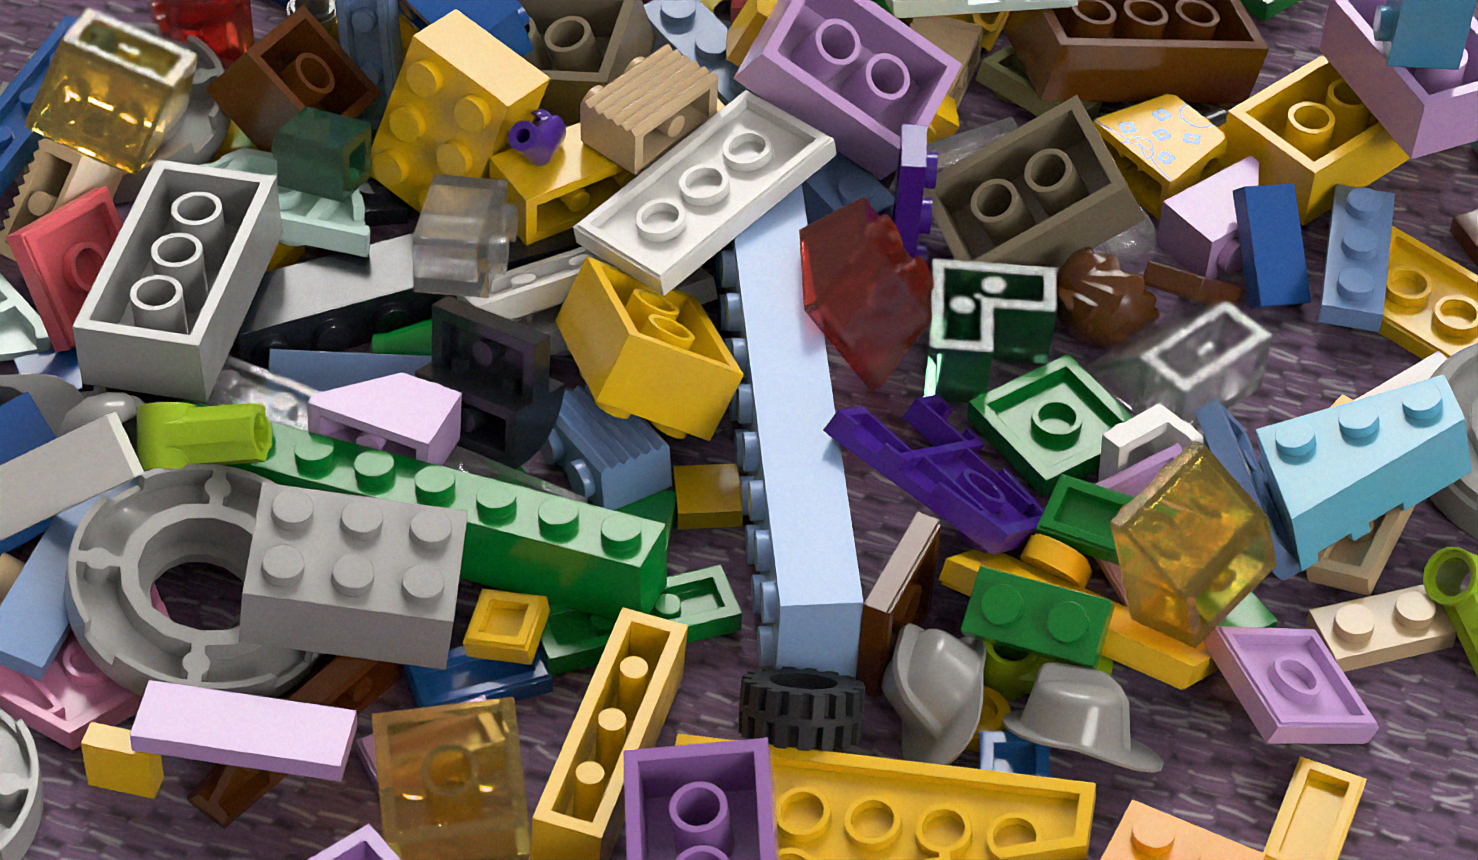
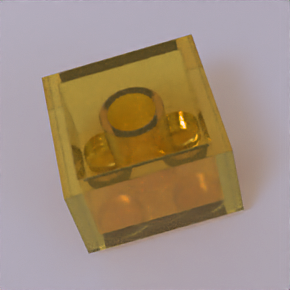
[371,697,531,860]

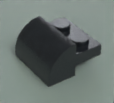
[415,296,565,469]

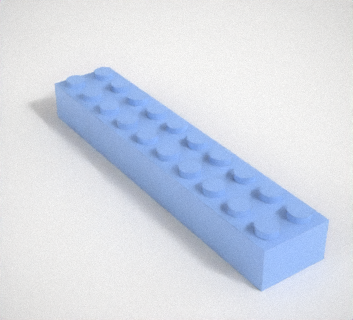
[713,184,863,680]

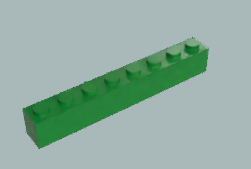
[182,399,667,620]

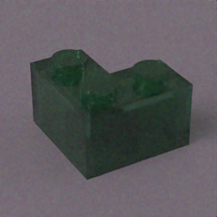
[923,258,1056,403]

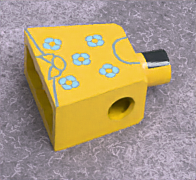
[1093,94,1228,221]

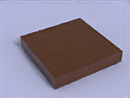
[856,511,941,698]

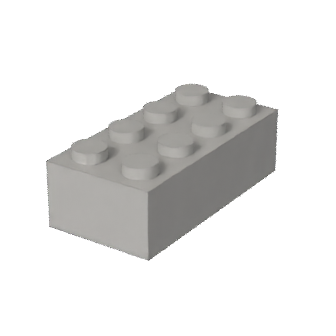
[72,159,283,402]

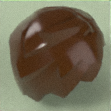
[1053,247,1160,349]

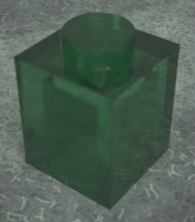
[272,107,371,203]

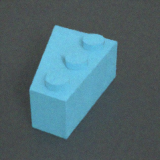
[1256,374,1472,572]

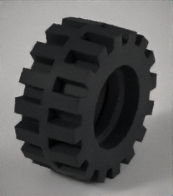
[738,667,865,751]

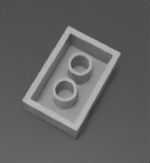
[239,482,468,670]

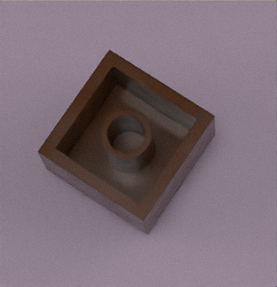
[205,5,382,160]

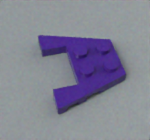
[823,395,1044,555]

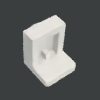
[1098,403,1204,482]

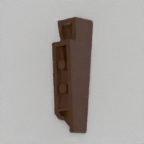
[187,653,403,829]

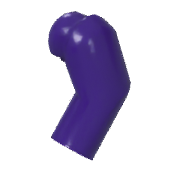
[508,109,566,166]

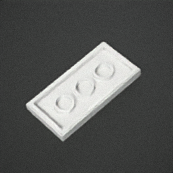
[573,90,837,296]

